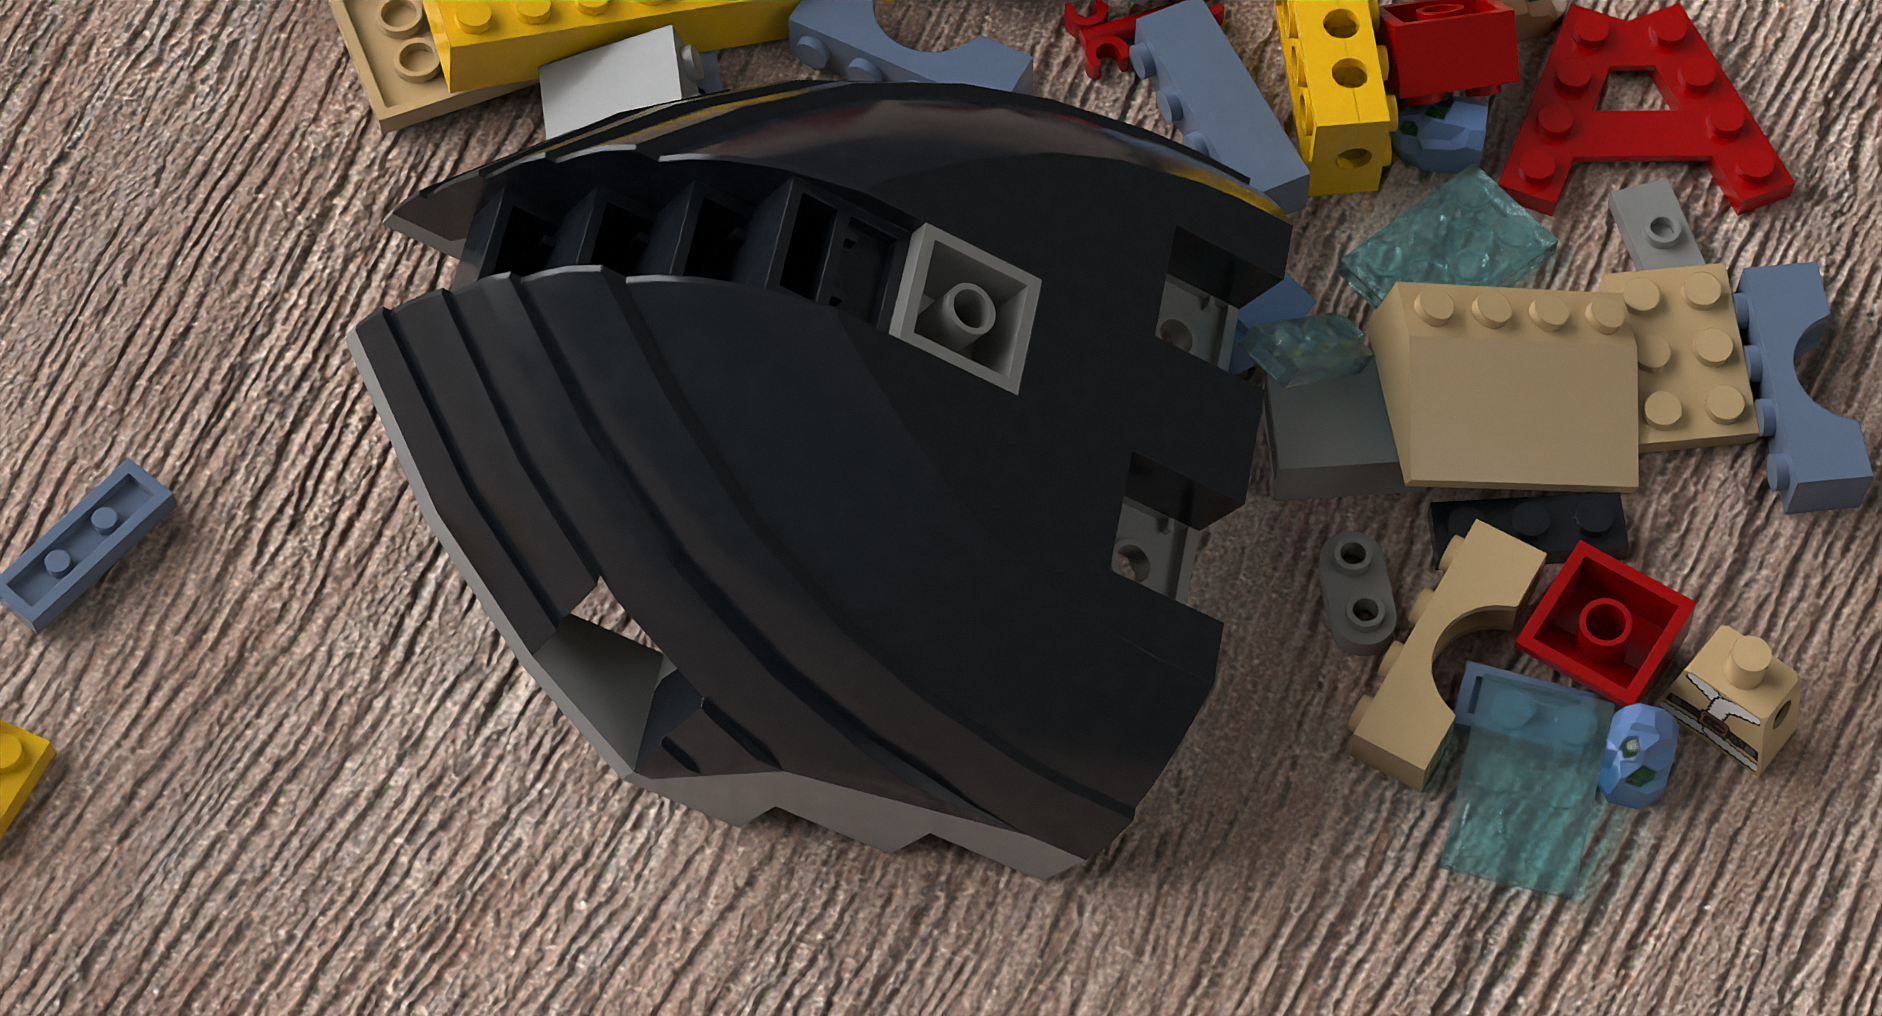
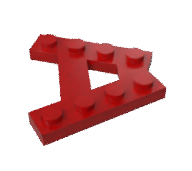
[1495,3,1795,217]

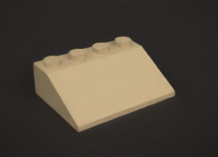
[1366,282,1639,493]

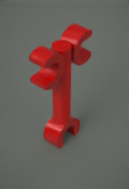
[1064,0,1225,81]

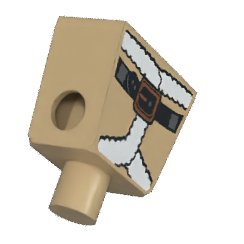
[1655,625,1802,777]

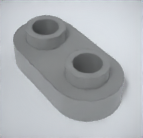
[1318,531,1397,656]

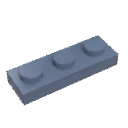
[0,458,178,635]

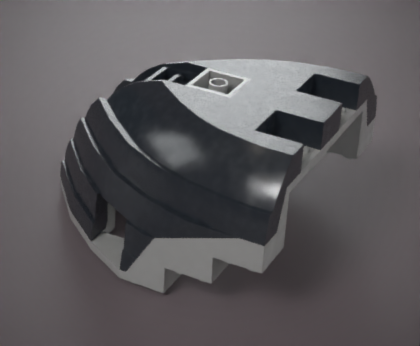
[345,80,1293,881]

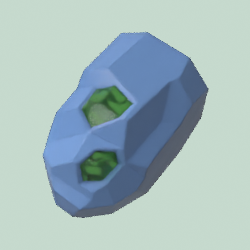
[1389,96,1488,174]
[1595,703,1680,810]

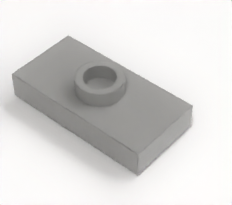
[1607,178,1706,271]

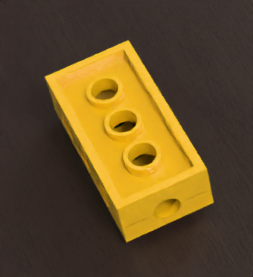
[1274,0,1398,197]

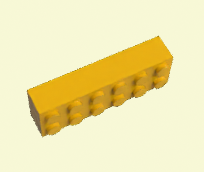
[422,0,801,93]

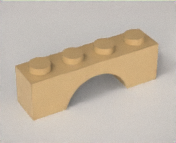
[1347,519,1547,792]

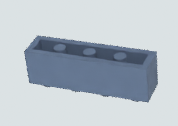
[1130,0,1311,215]

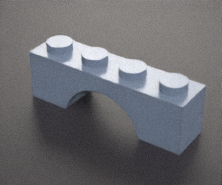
[788,0,1033,95]
[1732,261,1874,514]

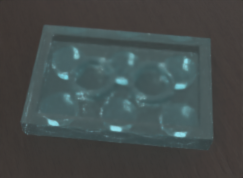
[1338,163,1558,310]
[1439,673,1615,900]

